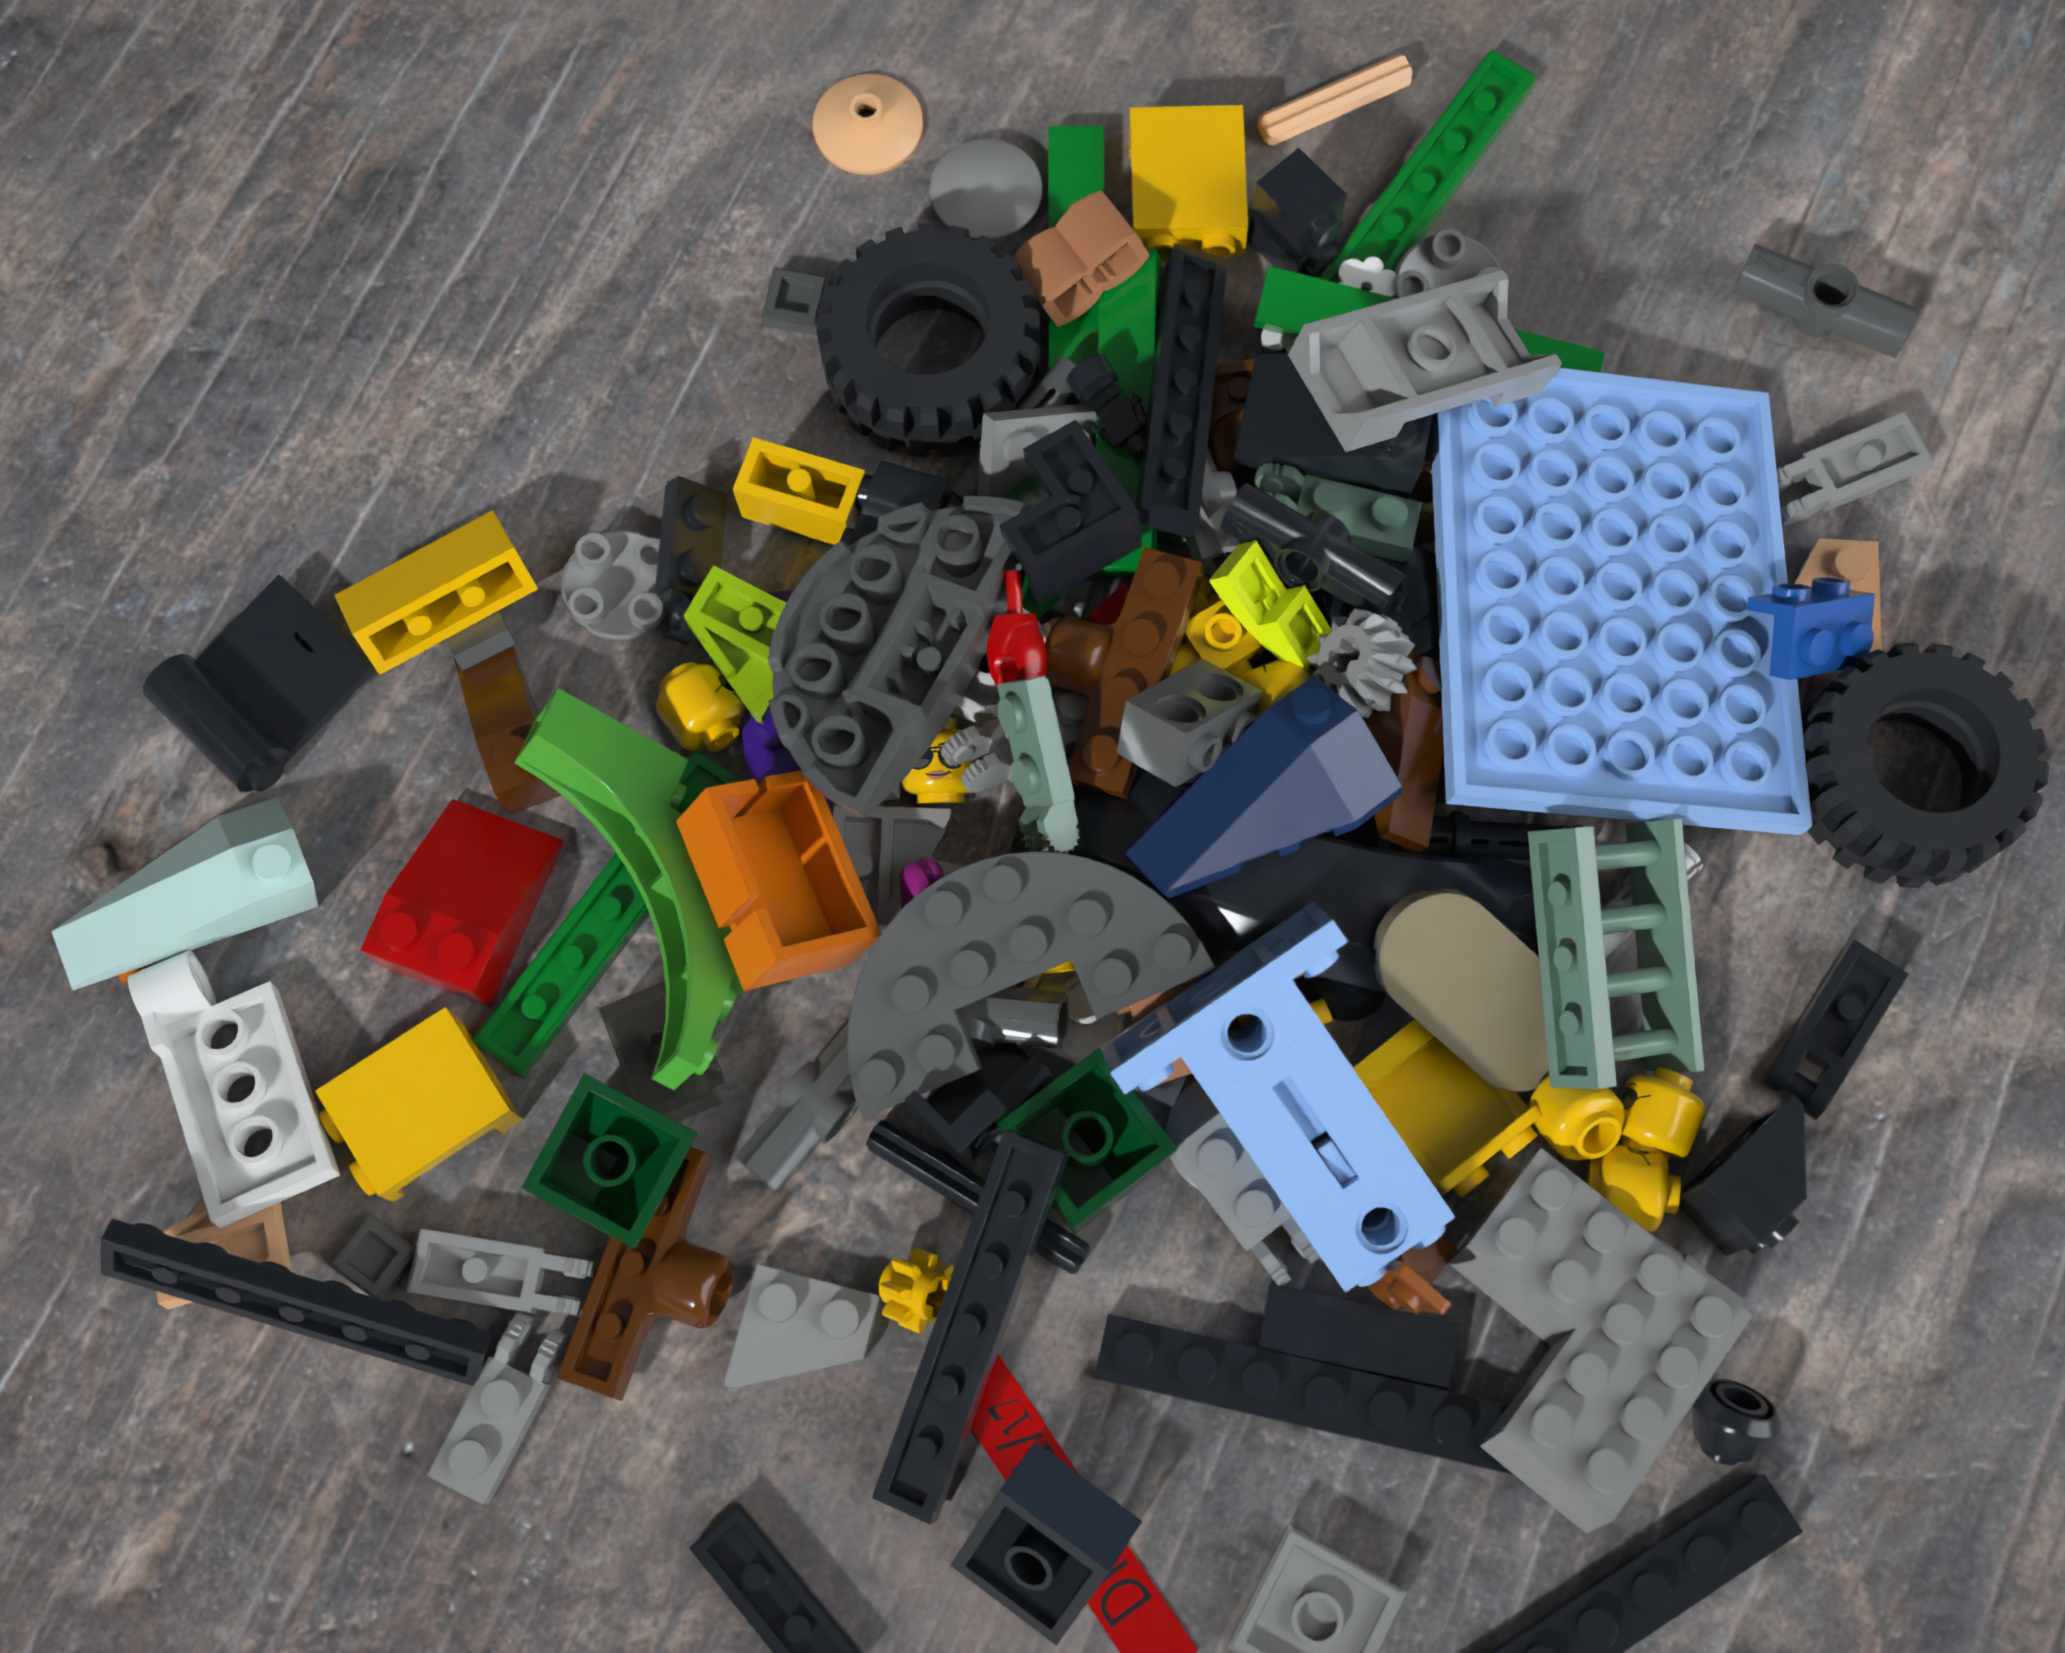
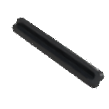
[866,1120,1090,1274]

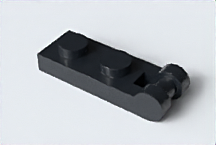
[1760,939,1909,1120]

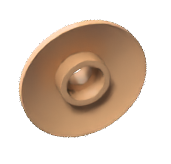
[812,74,923,175]

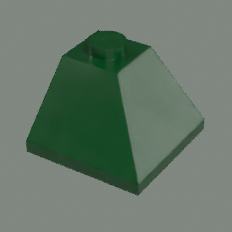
[521,1073,698,1249]

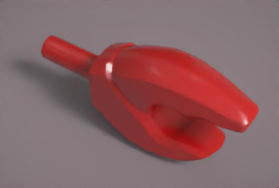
[987,570,1047,686]

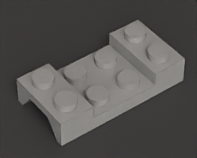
[1288,270,1562,452]

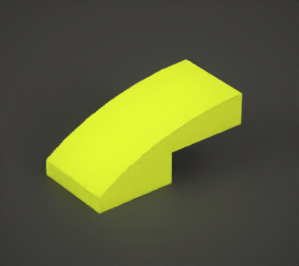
[1209,540,1332,670]

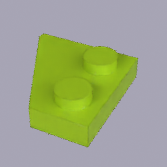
[684,565,786,725]

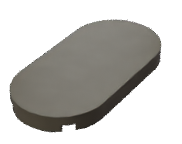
[1373,888,1549,1092]

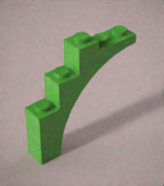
[514,688,744,1090]

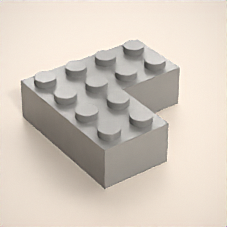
[1448,1148,1753,1534]

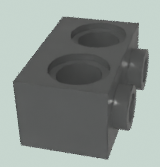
[1117,659,1262,787]

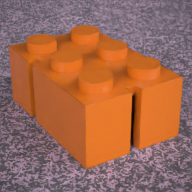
[676,770,882,991]

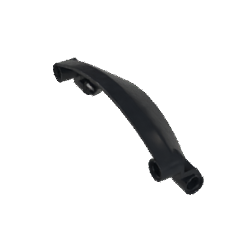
[1010,757,1539,992]

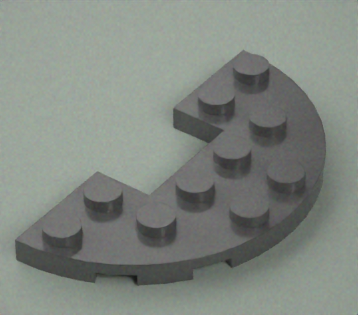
[847,852,1216,1119]

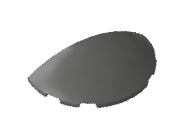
[768,496,1034,818]

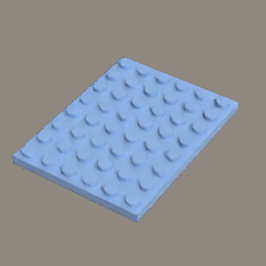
[1430,368,1812,835]

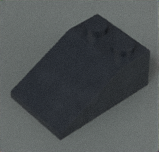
[1233,354,1432,499]

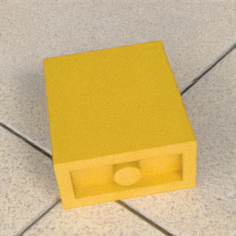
[1129,105,1248,261]
[315,1007,523,1203]
[1353,1019,1542,1198]

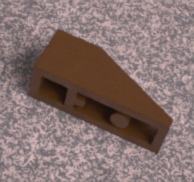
[453,646,562,815]
[1362,651,1444,853]

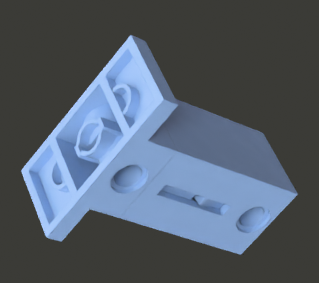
[1102,901,1455,1292]

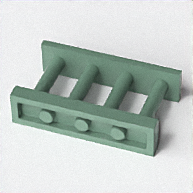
[1528,818,1704,1089]

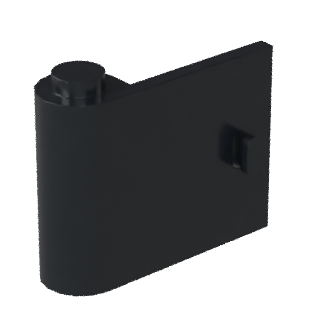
[143,574,376,792]

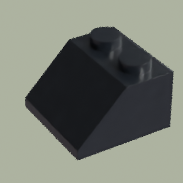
[1678,1096,1807,1256]
[950,1442,1142,1646]

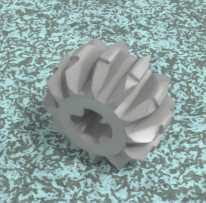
[1306,608,1417,718]

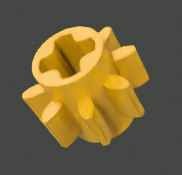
[879,1247,954,1334]

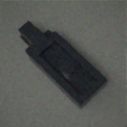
[655,476,727,644]

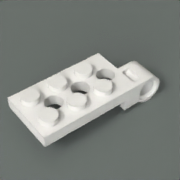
[128,950,340,1228]

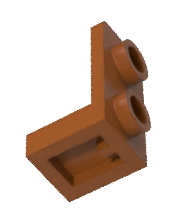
[1367,1234,1459,1315]

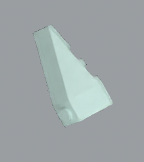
[51,797,318,990]

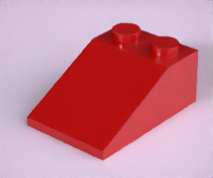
[360,799,564,1008]

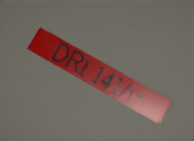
[971,1354,1198,1653]

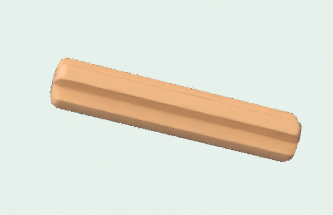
[1257,54,1413,145]

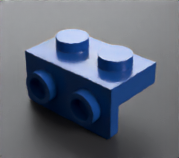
[1747,577,1875,680]

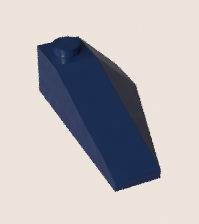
[1126,676,1402,898]

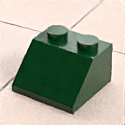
[997,1047,1178,1235]

